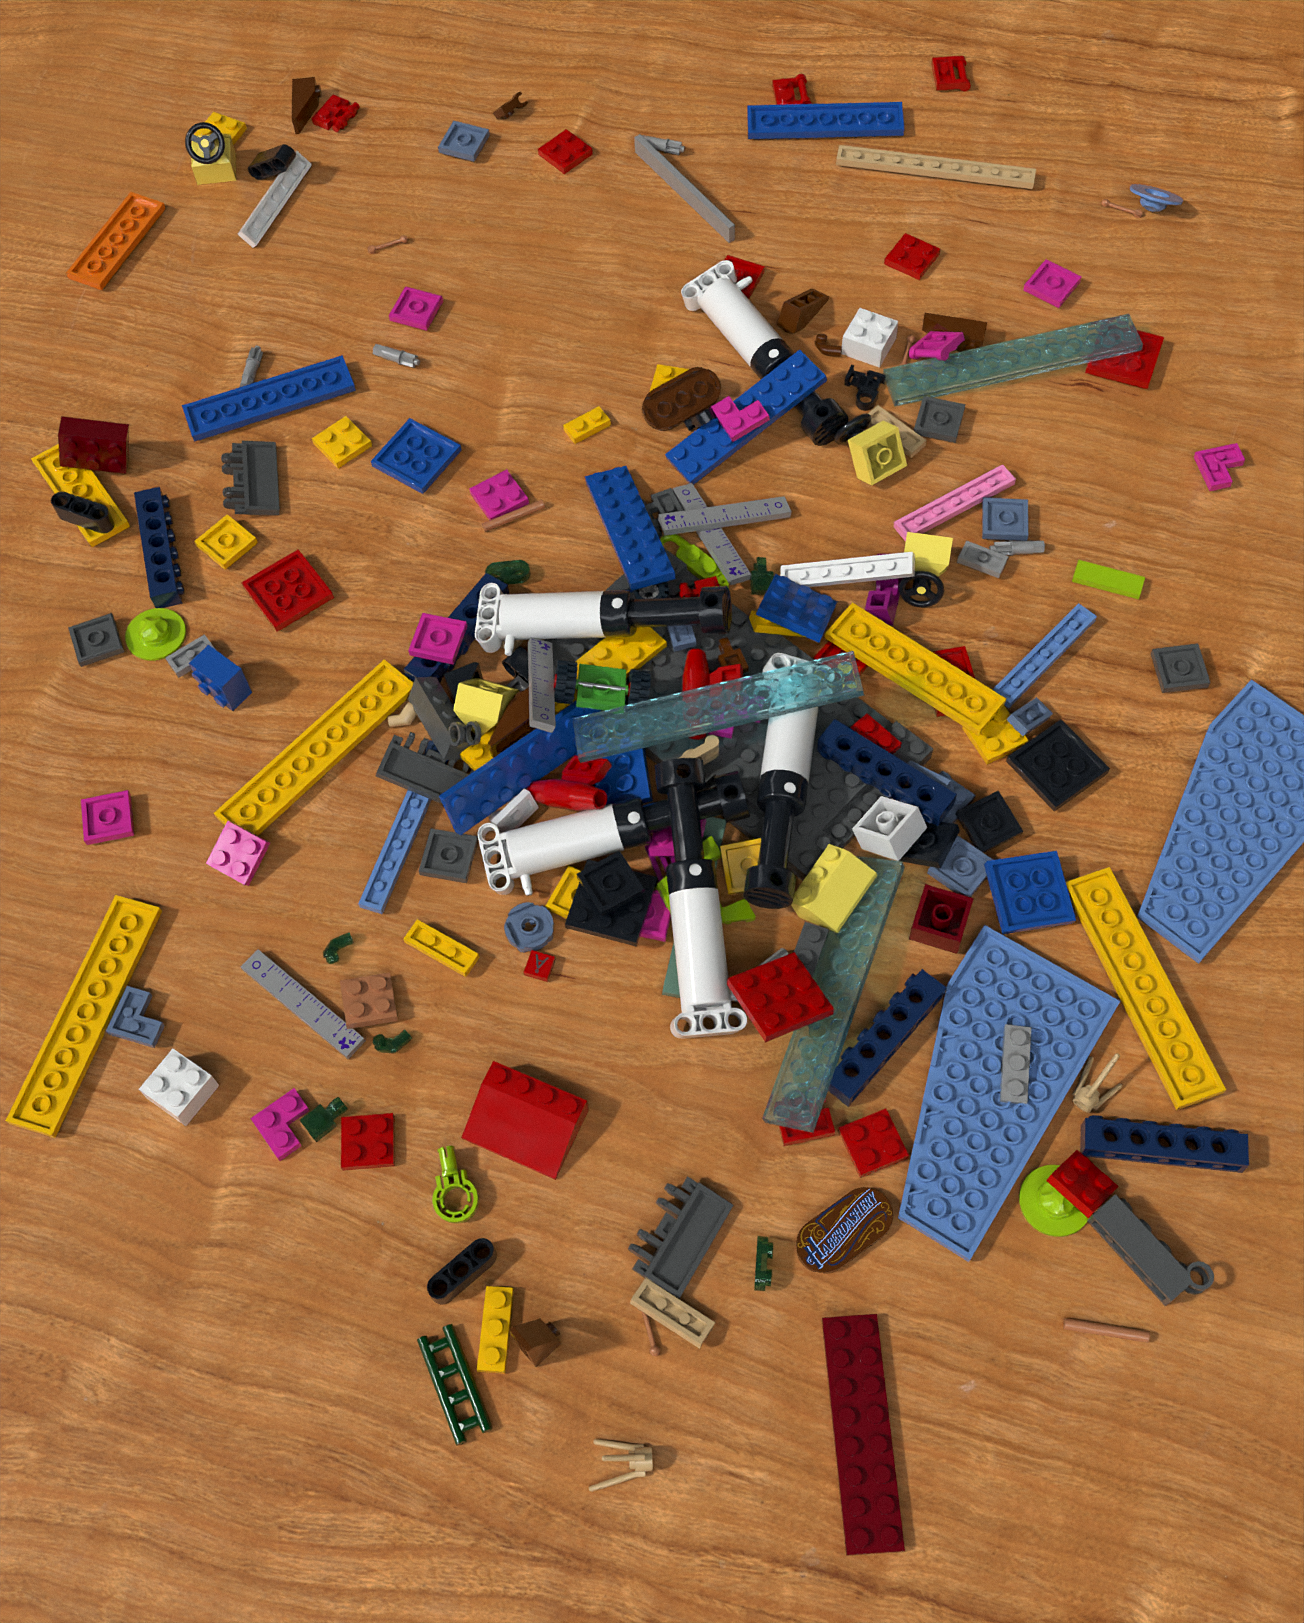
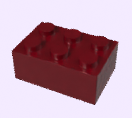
[58,416,129,474]

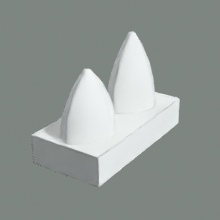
[488,789,539,832]

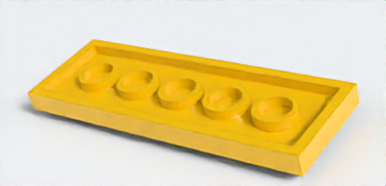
[31,444,130,548]

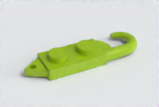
[660,534,729,588]

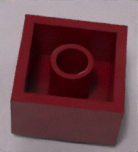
[909,884,974,954]

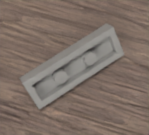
[1000,1024,1031,1104]

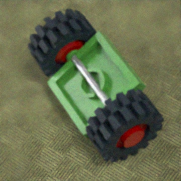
[554,660,651,713]

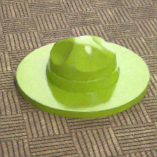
[125,608,186,661]
[1019,1165,1088,1237]

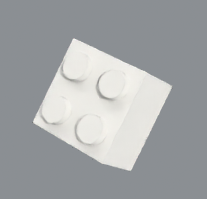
[841,308,898,368]
[852,796,927,861]
[139,1049,219,1126]

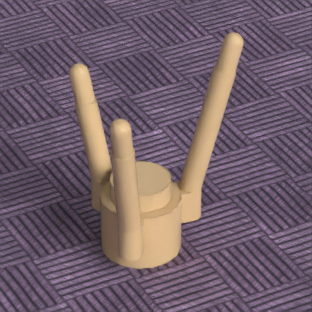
[1072,1053,1122,1113]
[589,1439,653,1492]

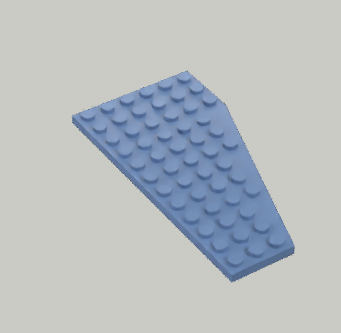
[1137,679,1304,964]
[898,925,1120,1262]

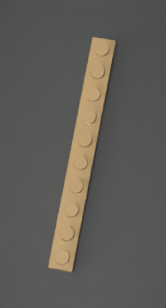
[836,145,1036,189]

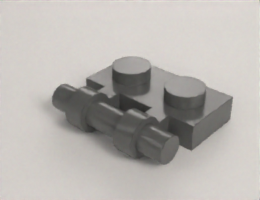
[642,488,683,538]

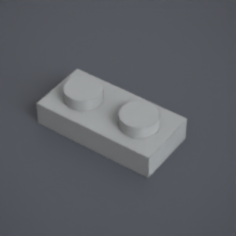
[957,541,1009,578]
[165,634,216,678]

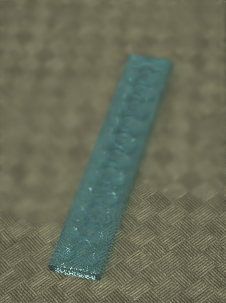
[883,314,1143,406]
[572,651,864,763]
[762,856,905,1133]

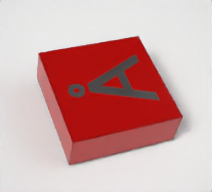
[523,950,556,982]

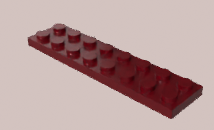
[822,1314,905,1556]

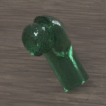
[323,932,354,964]
[373,1030,412,1053]

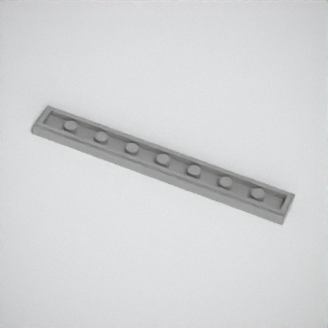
[634,134,735,243]

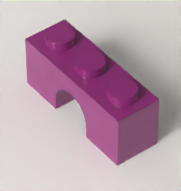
[865,554,902,625]

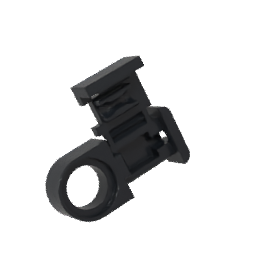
[844,364,885,411]
[684,407,716,431]

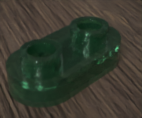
[485,560,531,585]
[754,1236,773,1291]

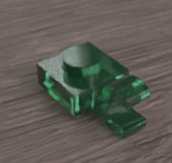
[750,557,774,595]
[300,1097,348,1142]

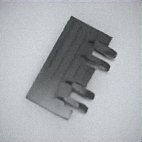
[221,441,280,515]
[376,732,474,804]
[628,1177,733,1299]

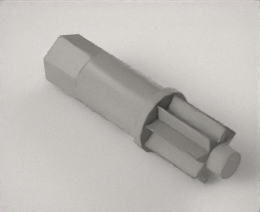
[642,135,685,155]
[373,344,420,368]
[239,345,263,387]
[989,540,1045,556]

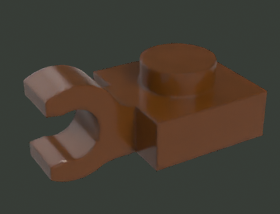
[493,92,528,119]
[718,637,749,673]

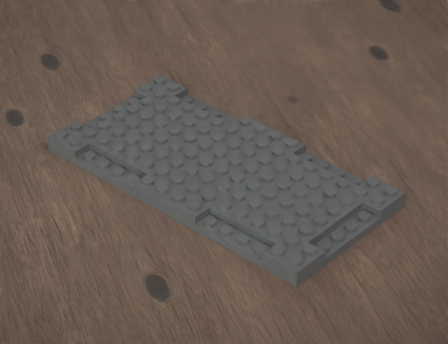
[544,548,933,881]

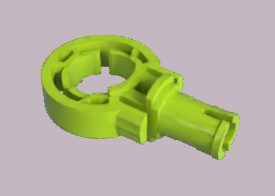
[432,1146,479,1224]

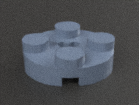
[504,902,554,953]

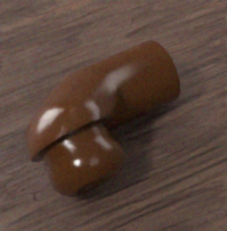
[815,334,842,357]

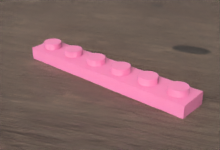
[894,464,1016,542]

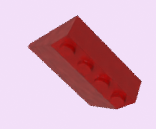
[461,1061,589,1180]

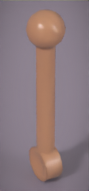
[1101,199,1142,218]
[368,235,408,254]
[899,335,915,372]
[638,1309,660,1356]

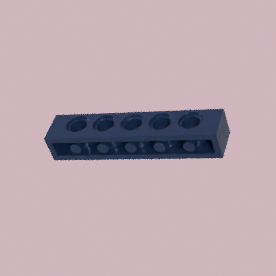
[134,487,185,608]
[404,573,509,683]
[817,719,957,826]
[824,969,947,1107]
[1080,1115,1249,1173]

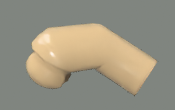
[388,702,417,727]

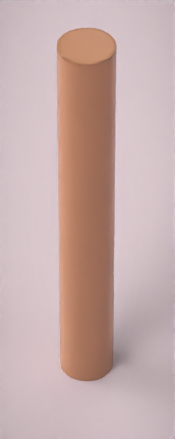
[482,500,545,532]
[1063,1318,1150,1343]

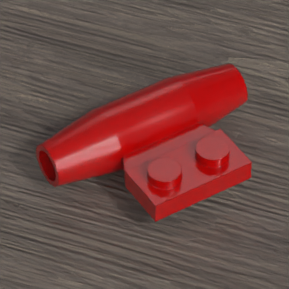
[682,649,743,740]
[527,755,612,811]

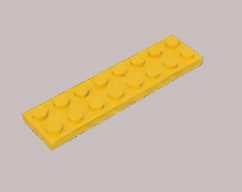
[825,602,1006,736]

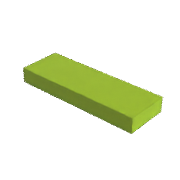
[1072,560,1145,599]

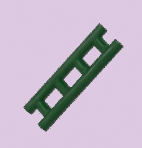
[417,1324,493,1446]

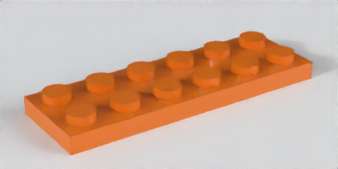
[66,192,166,290]

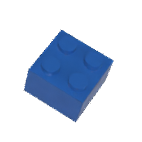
[189,645,252,711]

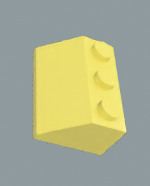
[791,844,877,933]

